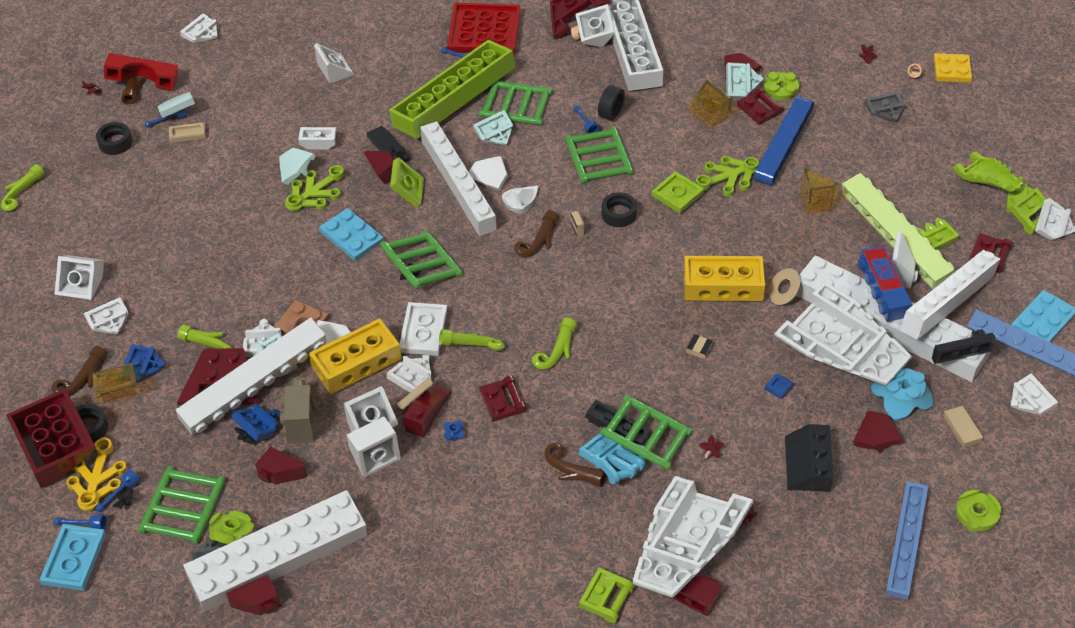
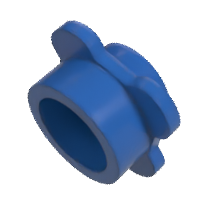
[443,421,465,441]

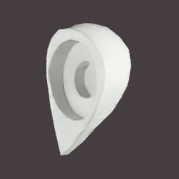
[502,186,539,214]

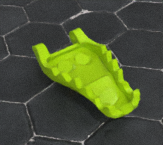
[953,151,1023,192]

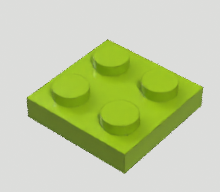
[390,157,424,207]
[652,171,704,214]

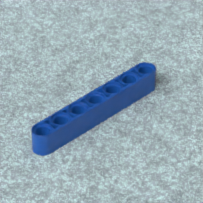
[754,96,814,186]

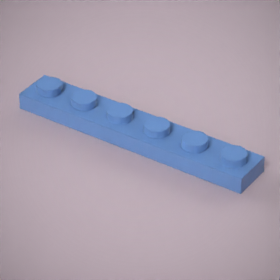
[967,309,1075,377]
[885,481,928,600]

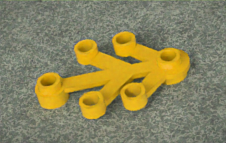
[66,438,127,511]

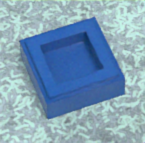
[765,373,794,400]

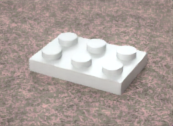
[400,302,447,356]

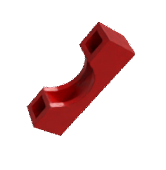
[104,53,178,91]

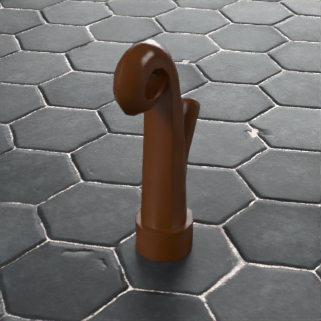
[121,76,145,105]
[514,210,559,257]
[51,345,108,395]
[544,443,606,487]

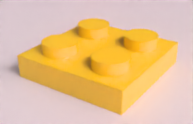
[933,53,972,83]

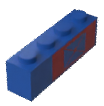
[858,246,913,322]

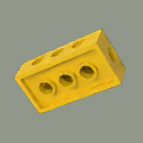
[683,256,765,301]
[309,318,402,395]

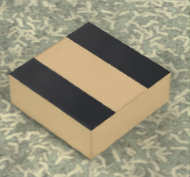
[571,211,584,238]
[686,334,713,359]

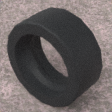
[598,85,625,121]
[96,122,132,155]
[601,192,637,227]
[76,404,108,443]

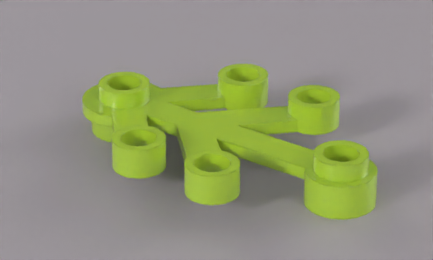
[696,156,760,197]
[285,165,344,211]

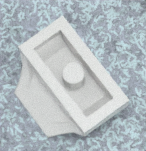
[298,127,337,149]

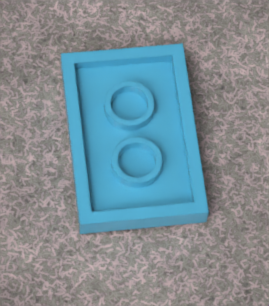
[319,208,384,261]
[1011,290,1075,343]
[39,524,106,591]

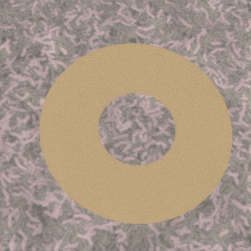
[769,268,800,305]

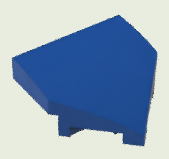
[119,344,165,382]
[231,403,280,441]

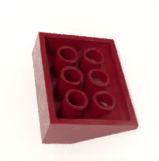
[6,388,96,488]

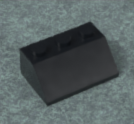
[785,424,833,492]

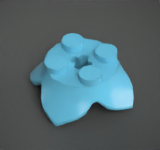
[871,368,933,421]

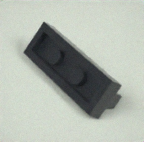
[367,126,411,163]
[932,329,996,364]
[585,399,650,445]

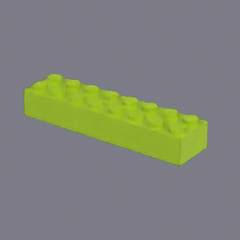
[389,40,516,139]

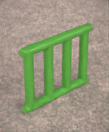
[479,81,553,125]
[565,126,634,184]
[380,230,464,289]
[600,395,692,470]
[138,466,226,544]

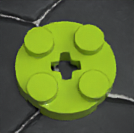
[764,72,799,100]
[955,490,1001,532]
[209,511,254,544]

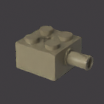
[280,378,315,444]

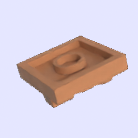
[274,300,329,335]

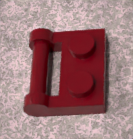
[737,87,784,125]
[969,233,1013,273]
[479,375,528,422]

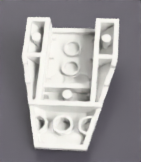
[774,281,912,386]
[632,476,753,598]

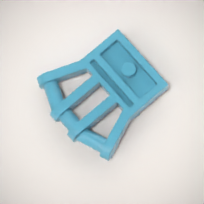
[579,433,646,484]

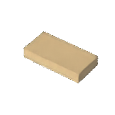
[169,122,206,143]
[397,377,433,409]
[943,406,983,447]

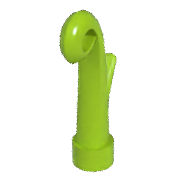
[1,164,46,212]
[532,317,577,370]
[177,324,232,348]
[439,329,505,351]

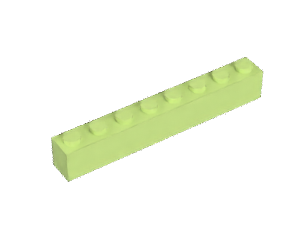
[842,173,955,289]

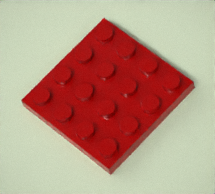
[447,2,520,54]

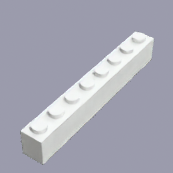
[420,121,496,236]
[900,250,1000,340]
[176,317,326,436]

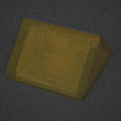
[686,80,732,129]
[800,168,839,214]
[92,363,140,403]

